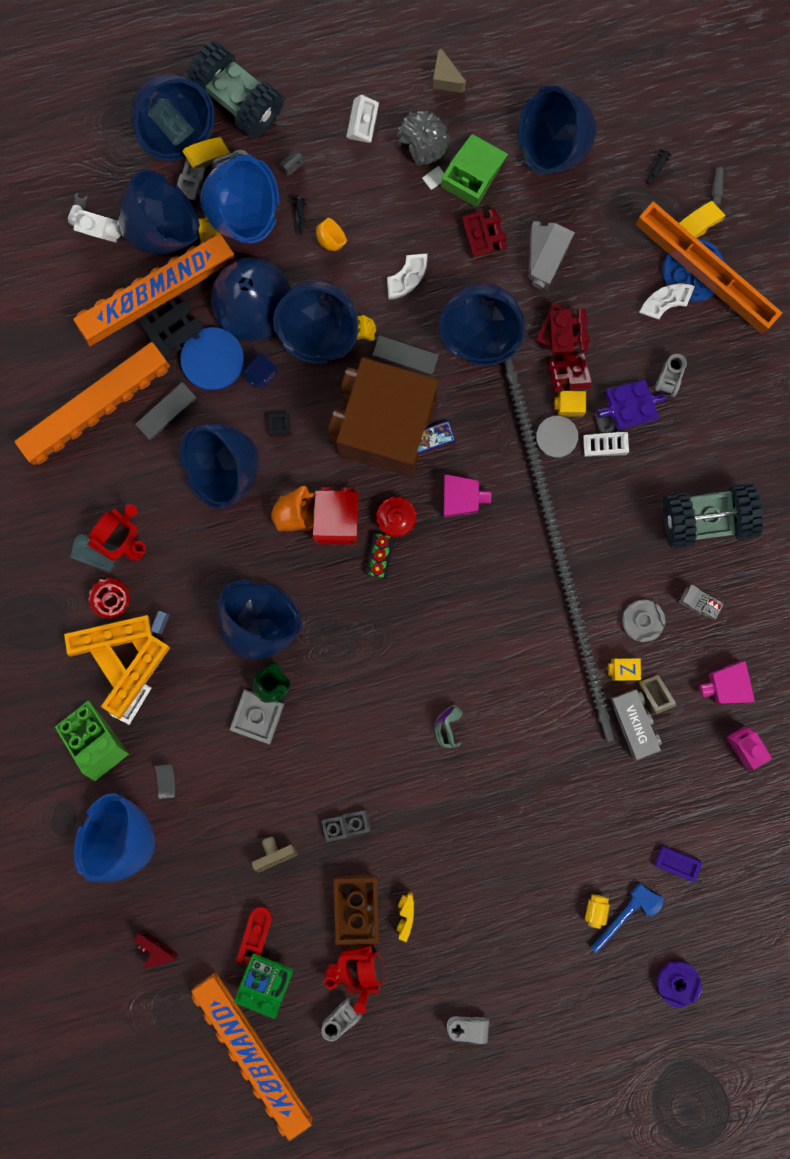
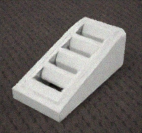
[583,432,629,457]

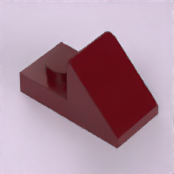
[134,930,178,968]

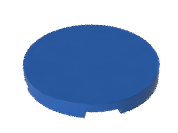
[662,239,725,302]
[181,327,244,391]

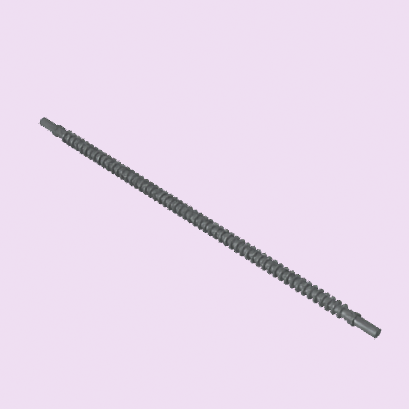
[504,358,614,742]

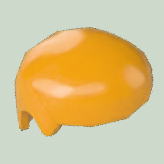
[316,218,347,251]

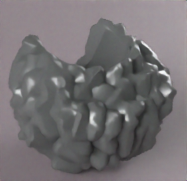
[397,111,449,166]

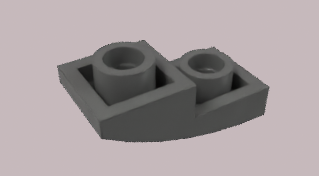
[322,810,371,842]

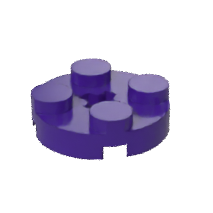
[657,961,702,1008]

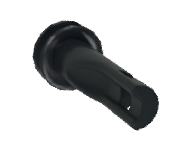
[645,149,672,185]
[293,197,306,235]

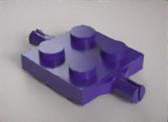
[596,380,666,431]

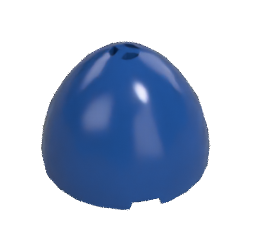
[200,155,280,243]
[74,794,156,883]

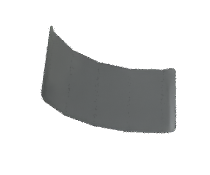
[154,764,175,799]

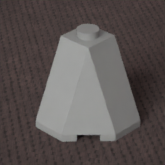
[529,221,575,290]

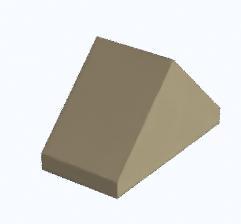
[433,49,466,93]
[639,675,676,714]

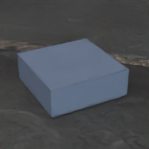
[151,611,170,634]

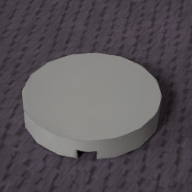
[536,416,578,458]
[622,600,666,642]

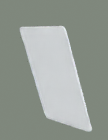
[423,166,444,190]

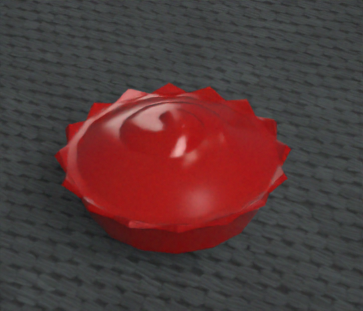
[376,496,417,537]
[88,578,130,619]

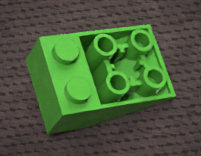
[441,134,508,208]
[55,700,129,781]

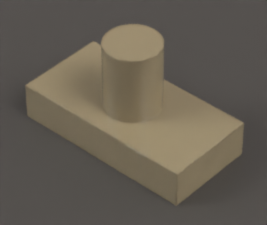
[251,837,298,873]

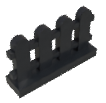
[117,268,203,362]

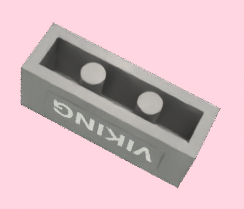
[610,689,662,760]

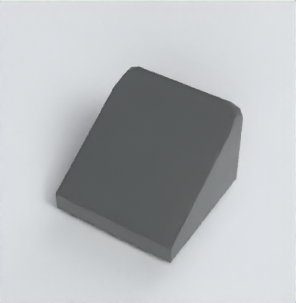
[278,152,303,176]

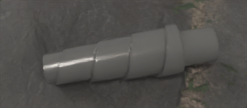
[711,167,724,207]

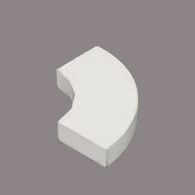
[387,254,427,300]
[639,284,695,320]

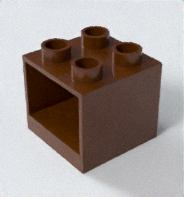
[328,358,439,478]

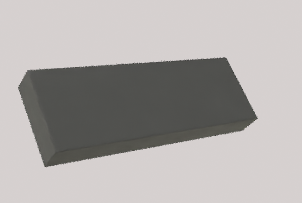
[373,335,439,376]
[135,382,197,441]

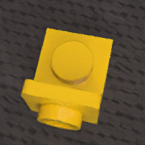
[357,315,376,341]

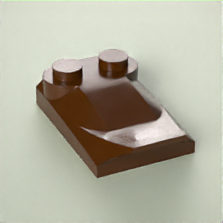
[334,875,379,951]

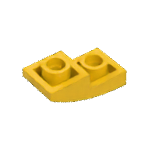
[183,137,231,169]
[679,201,725,238]
[396,892,414,942]

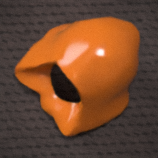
[271,486,315,532]

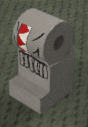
[679,585,724,620]

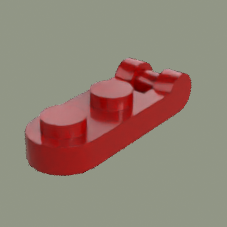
[236,906,272,965]

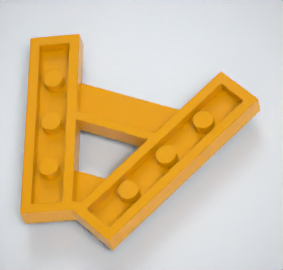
[64,615,170,720]

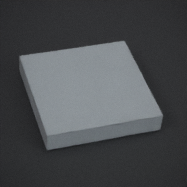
[230,690,284,744]

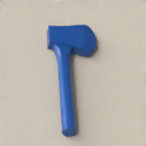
[591,883,664,953]

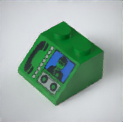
[234,953,294,1019]

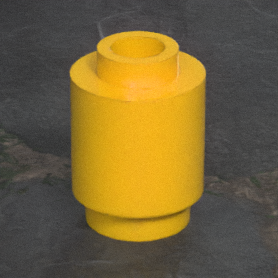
[585,894,610,929]

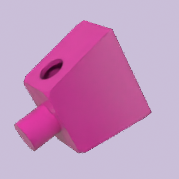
[443,475,491,518]
[699,661,755,703]
[726,726,772,772]

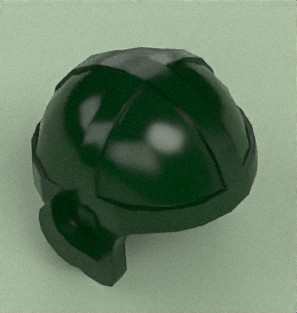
[252,663,290,703]

